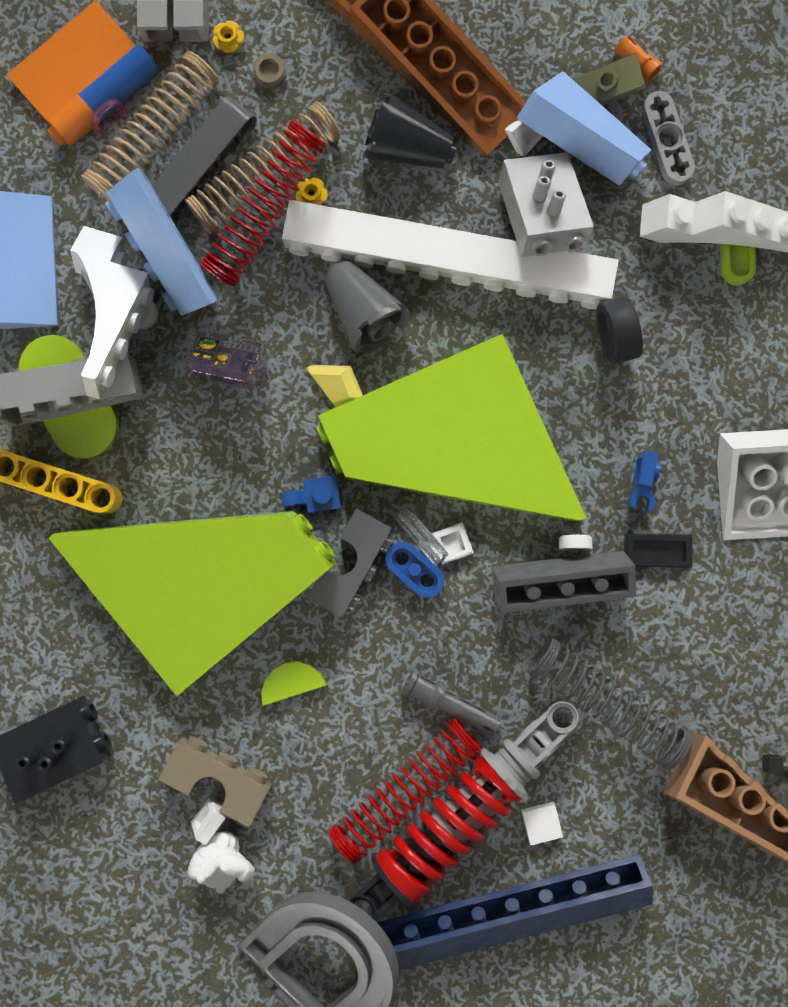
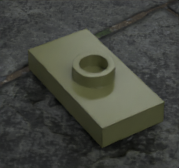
[572,53,646,106]

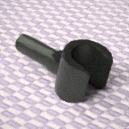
[763,754,788,777]

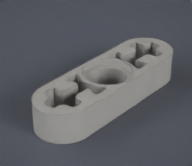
[641,91,695,186]

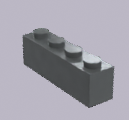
[492,551,636,613]

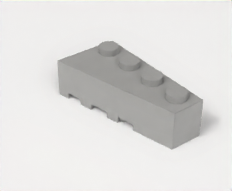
[0,353,144,427]

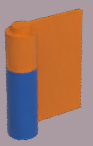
[6,0,160,148]

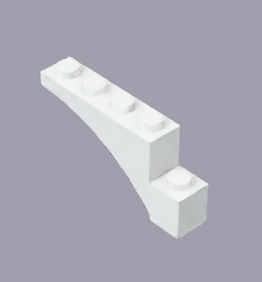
[640,191,788,253]
[70,226,154,399]

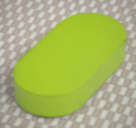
[720,244,756,286]

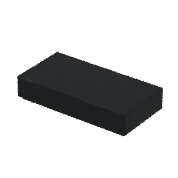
[624,534,692,568]

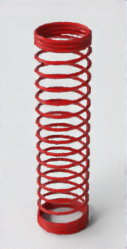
[200,119,328,287]
[328,718,482,864]

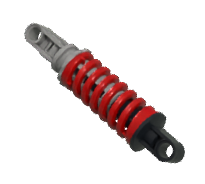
[349,701,579,922]

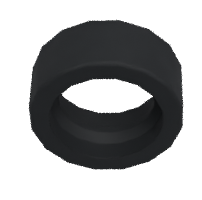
[596,296,643,365]

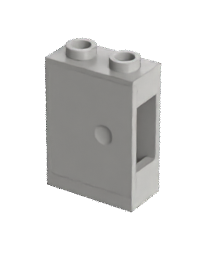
[499,152,594,257]

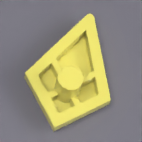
[307,365,363,408]

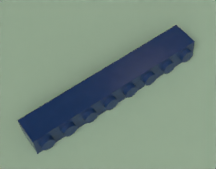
[377,854,653,970]

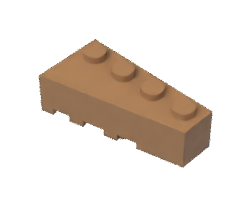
[663,733,788,862]

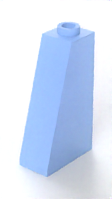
[516,72,651,186]

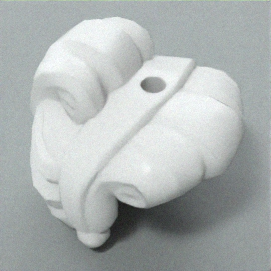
[187,831,255,894]

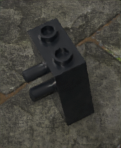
[0,696,112,804]

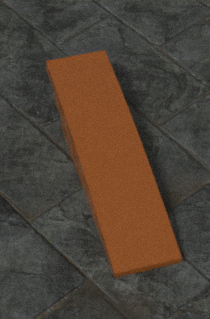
[326,0,526,157]

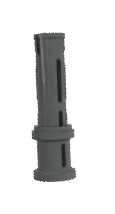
[401,668,502,737]

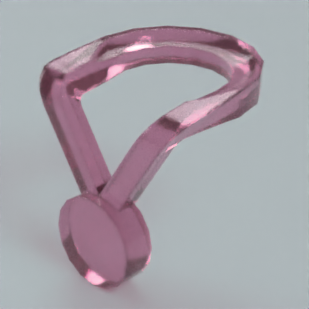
[90,99,129,139]

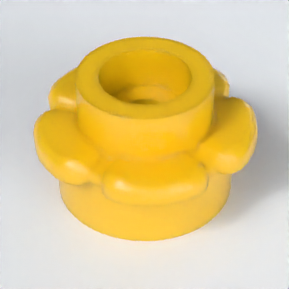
[212,21,245,53]
[295,178,328,205]

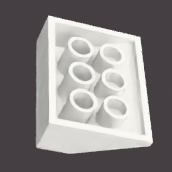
[717,429,788,540]

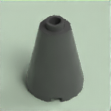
[325,261,410,354]

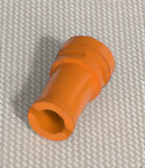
[614,35,663,85]

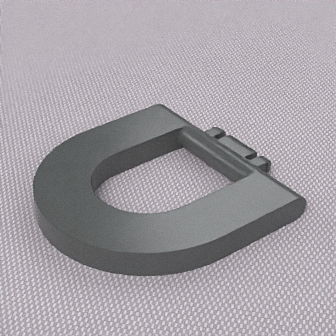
[237,892,399,1007]

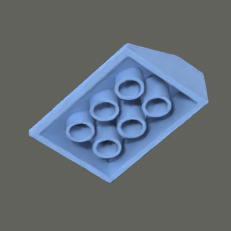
[106,168,217,316]
[0,191,59,329]

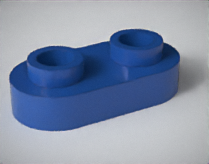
[385,542,444,598]

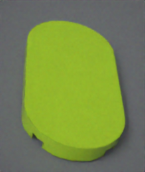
[19,335,119,459]

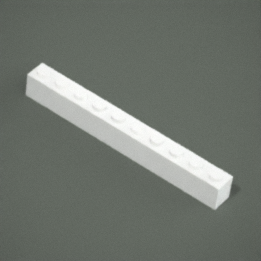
[282,200,618,309]

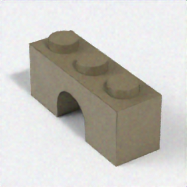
[158,736,272,827]

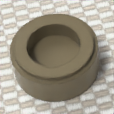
[253,53,286,89]

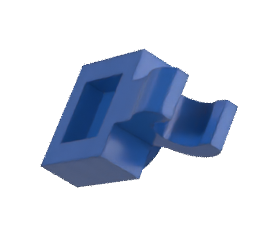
[627,450,661,512]
[281,475,341,514]

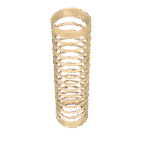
[81,51,219,201]
[185,101,341,235]

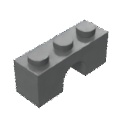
[307,508,394,617]

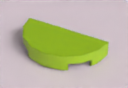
[261,661,327,706]

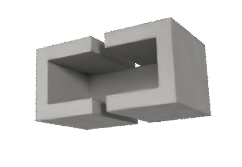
[137,0,209,42]

